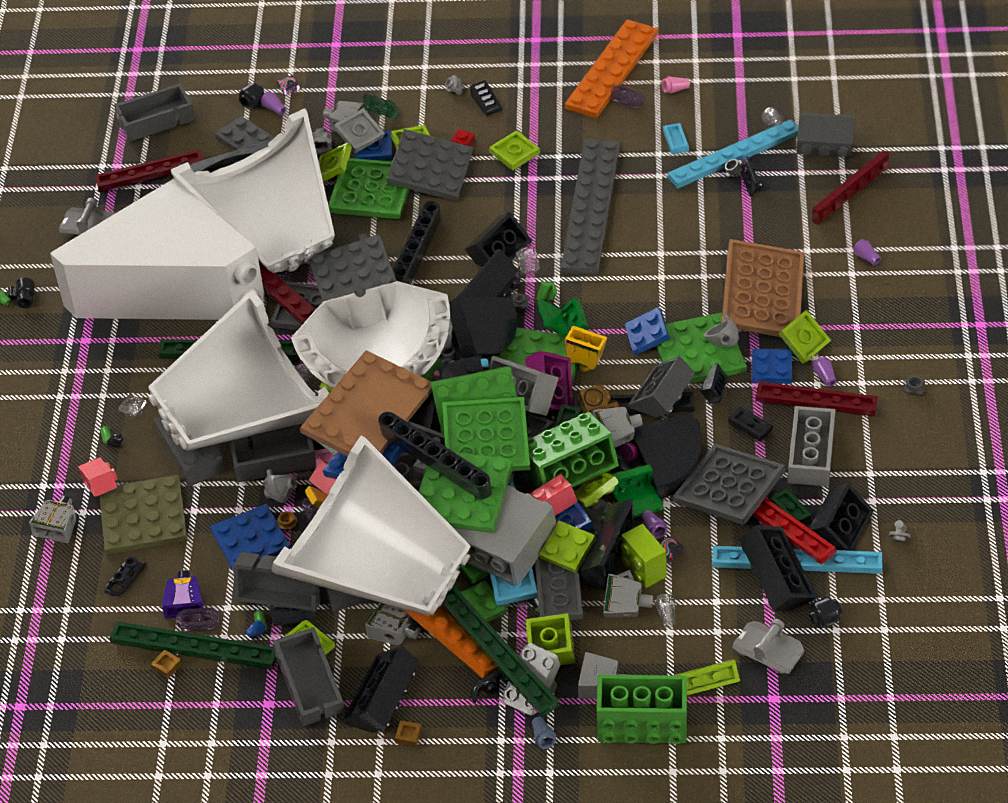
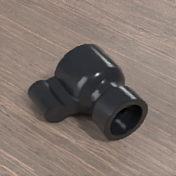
[8,277,35,308]

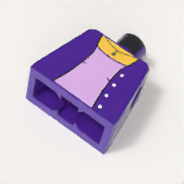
[162,570,205,619]

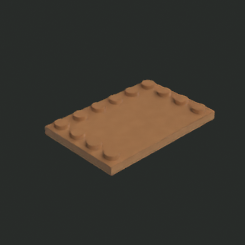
[721,239,804,337]
[300,350,432,456]

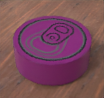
[619,443,638,464]

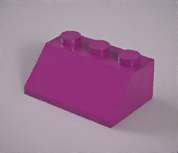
[525,350,574,417]

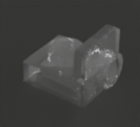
[515,247,540,275]

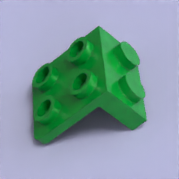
[538,297,589,337]
[611,464,663,518]

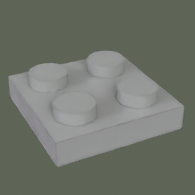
[334,108,385,153]

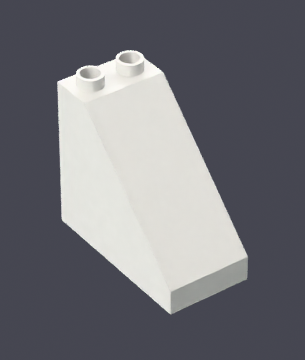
[50,179,265,320]

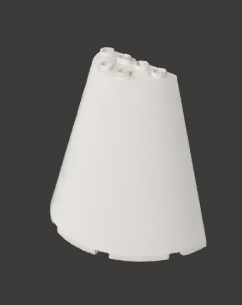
[171,108,335,273]
[291,281,450,388]
[148,290,329,451]
[272,436,471,616]

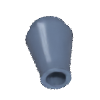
[532,717,556,749]

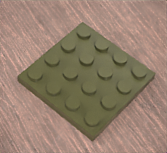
[99,475,188,555]

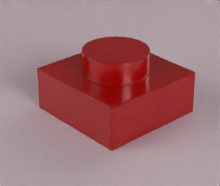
[450,129,475,146]

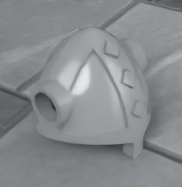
[704,313,739,348]
[263,469,297,503]

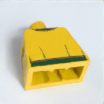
[565,326,607,371]

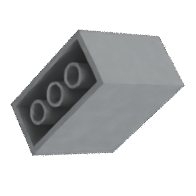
[454,485,556,586]

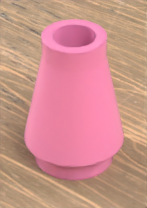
[662,76,690,94]

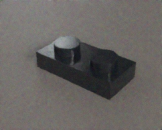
[728,406,773,442]

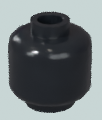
[239,82,265,109]
[809,596,843,628]

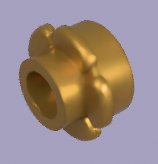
[277,511,297,530]

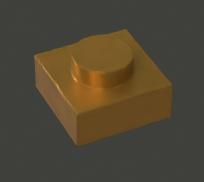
[151,650,182,678]
[395,720,422,747]

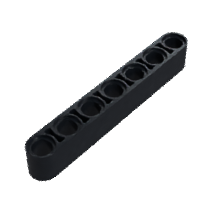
[393,201,441,285]
[378,412,492,499]

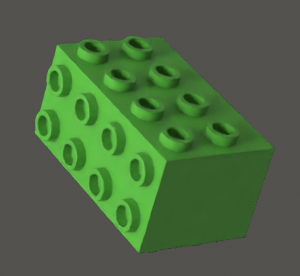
[524,412,619,489]
[597,675,687,744]

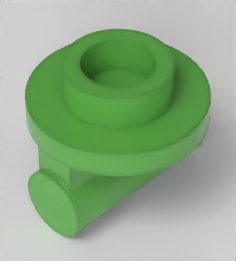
[536,282,557,301]

